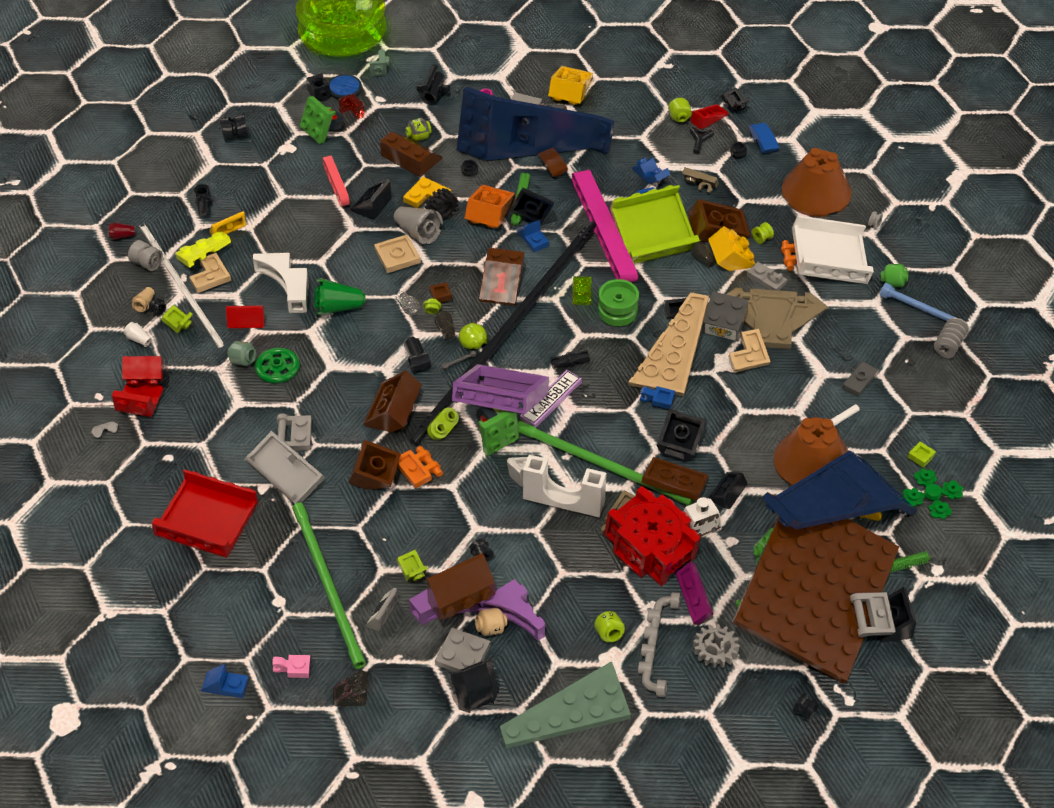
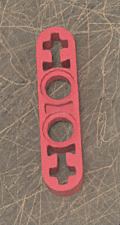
[322,155,350,207]

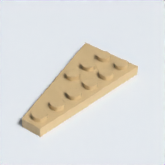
[628,293,709,396]

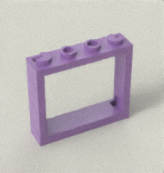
[452,364,549,414]

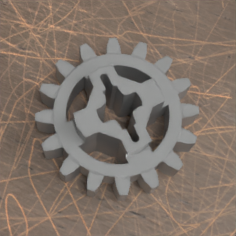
[693,624,740,668]

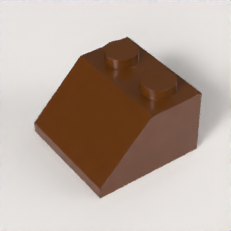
[348,440,401,490]

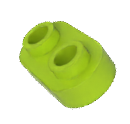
[427,407,459,441]

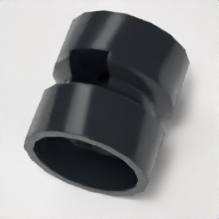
[220,114,248,140]

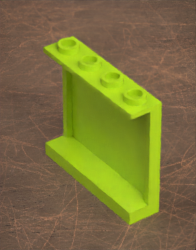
[610,185,700,264]

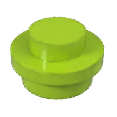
[423,298,441,314]

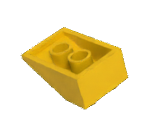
[548,66,593,105]

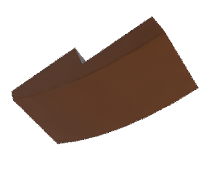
[538,147,568,177]

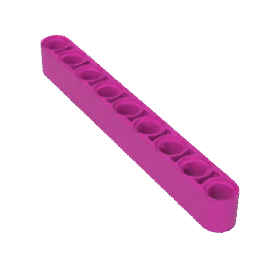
[572,170,638,283]

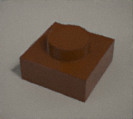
[429,282,452,302]

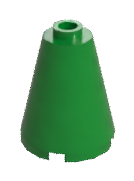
[314,278,366,315]

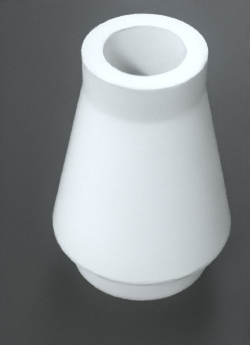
[124,322,152,347]

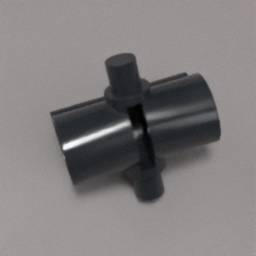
[417,64,450,105]

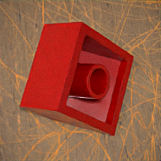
[122,356,164,385]

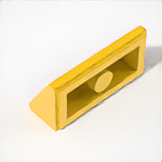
[209,211,246,235]

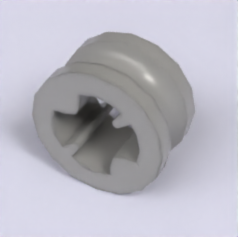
[868,211,883,229]

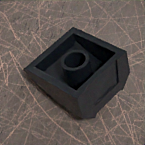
[657,408,707,462]
[451,658,498,713]

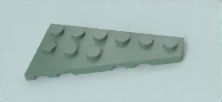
[500,661,631,749]

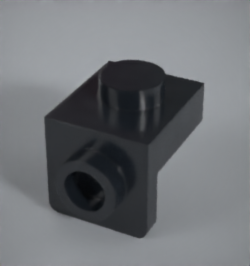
[721,87,750,113]

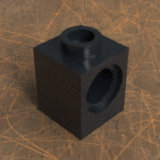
[306,73,331,101]

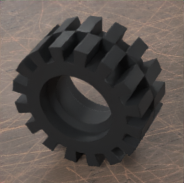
[425,188,459,222]

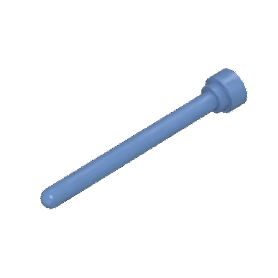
[880,283,956,321]

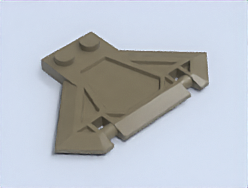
[727,288,828,349]

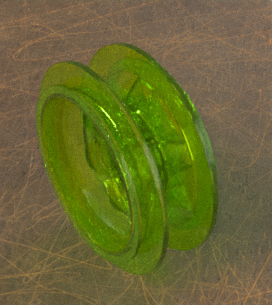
[296,0,386,57]

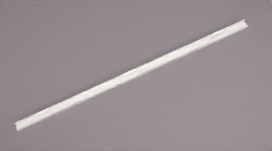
[139,224,224,348]

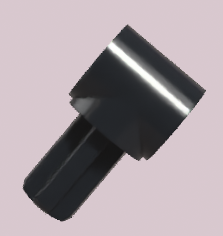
[194,184,212,217]

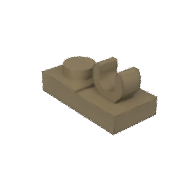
[682,167,719,194]

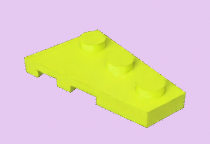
[175,232,231,268]

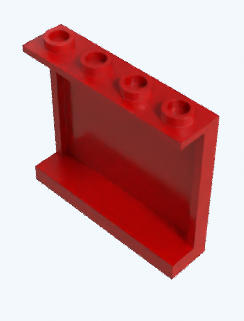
[151,469,258,558]

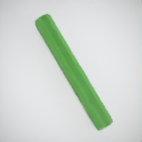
[511,172,530,226]

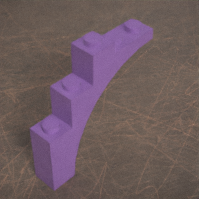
[409,579,546,641]

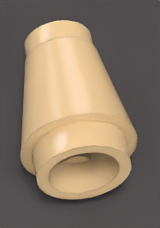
[132,287,155,312]

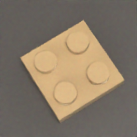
[374,234,421,273]

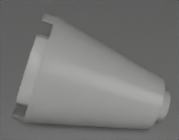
[394,207,443,244]

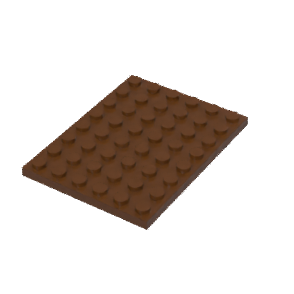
[732,515,899,684]

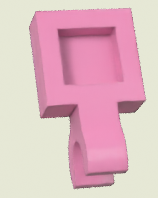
[273,655,310,678]

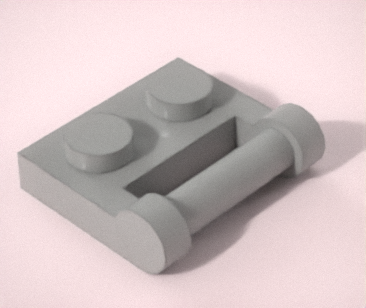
[277,414,312,451]
[850,592,896,637]

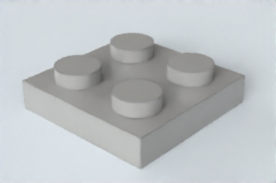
[435,628,491,672]

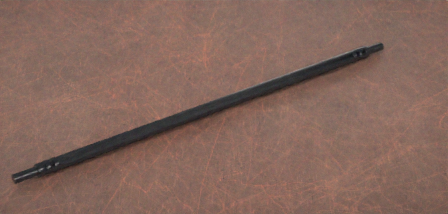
[410,221,596,445]

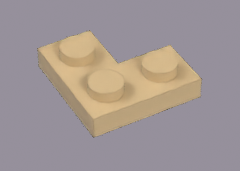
[190,253,231,293]
[728,329,771,373]

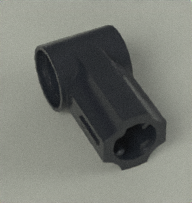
[404,336,431,373]

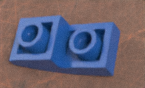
[749,123,779,153]

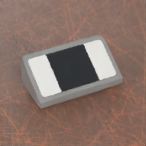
[366,588,398,632]

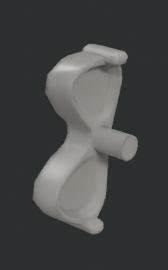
[91,421,118,438]

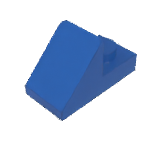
[516,220,549,253]
[201,664,249,698]

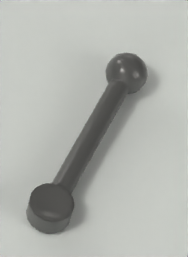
[441,351,477,371]

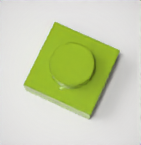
[907,442,936,468]

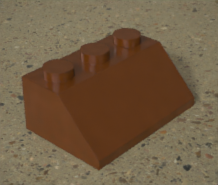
[380,132,442,177]
[363,371,422,432]
[427,553,495,621]

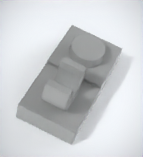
[747,262,787,290]

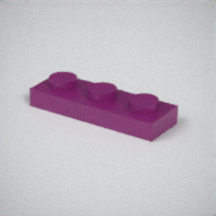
[676,562,714,625]

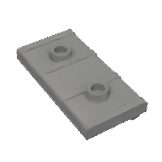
[244,431,325,504]

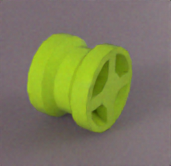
[752,222,774,244]

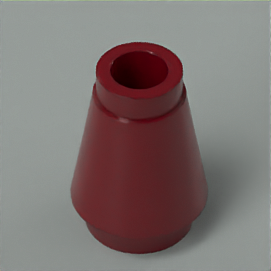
[109,222,135,240]

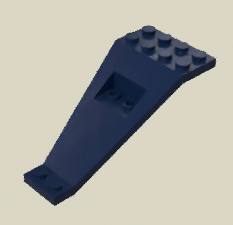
[456,87,615,161]

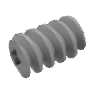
[934,318,969,359]

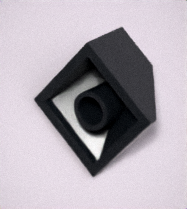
[509,187,555,226]

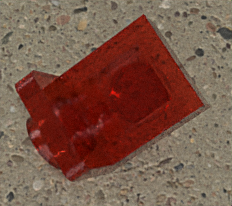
[338,93,365,119]

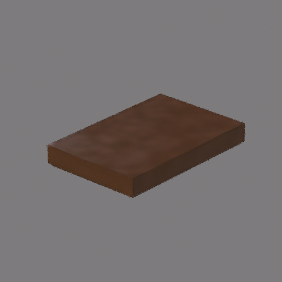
[641,457,709,501]

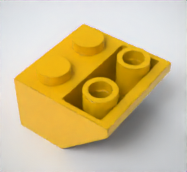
[708,226,755,271]

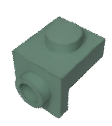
[369,50,389,76]

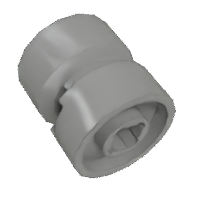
[128,240,163,271]

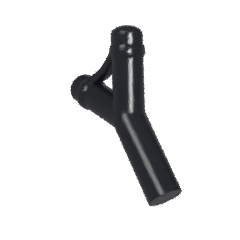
[690,127,714,154]

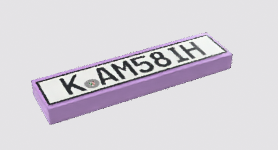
[520,370,582,427]

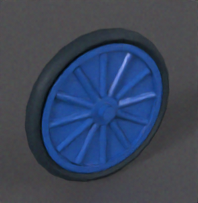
[328,74,362,99]

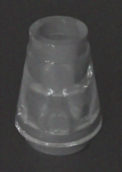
[395,291,420,315]

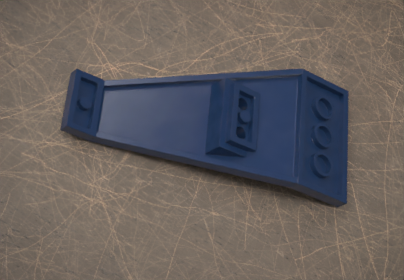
[762,450,917,529]

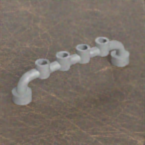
[638,592,681,697]

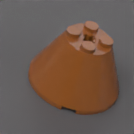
[782,148,852,217]
[773,418,849,486]

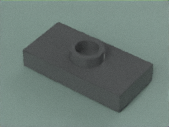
[842,361,879,397]

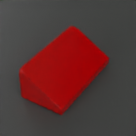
[226,306,265,328]

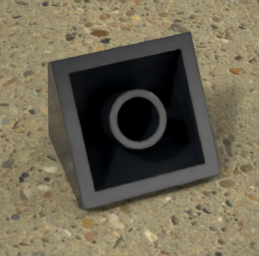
[350,178,392,220]
[879,586,917,642]

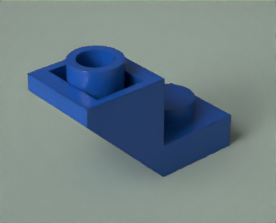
[632,157,670,184]

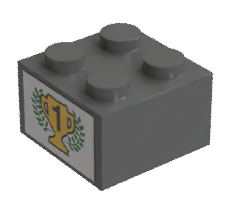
[702,291,749,342]

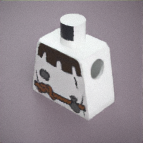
[683,497,722,537]

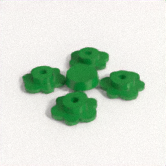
[903,468,963,520]

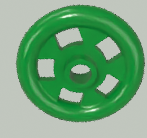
[255,348,300,383]

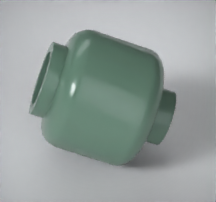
[227,341,256,366]

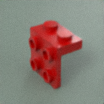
[112,382,163,417]

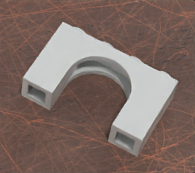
[523,455,606,517]

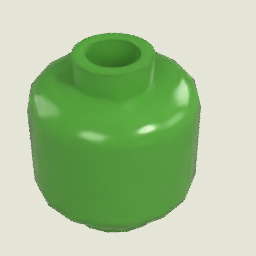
[881,264,908,288]

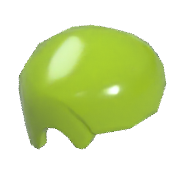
[459,323,488,349]

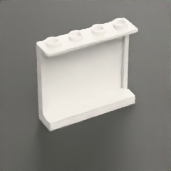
[792,215,874,284]

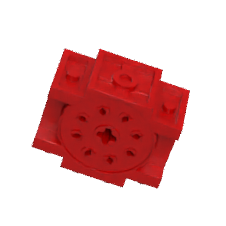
[604,486,701,587]

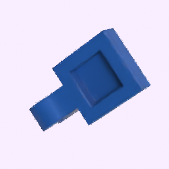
[640,386,675,409]

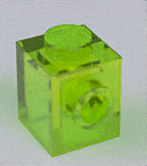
[572,276,592,305]

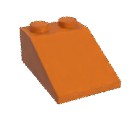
[465,185,515,228]

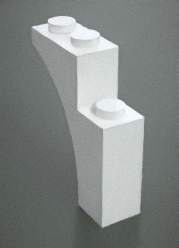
[253,253,309,313]

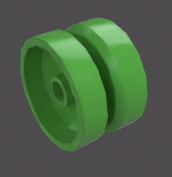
[598,279,639,326]

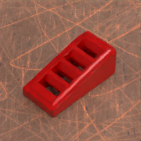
[691,104,728,129]

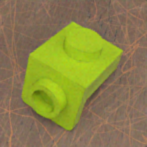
[160,305,193,333]
[396,550,428,581]

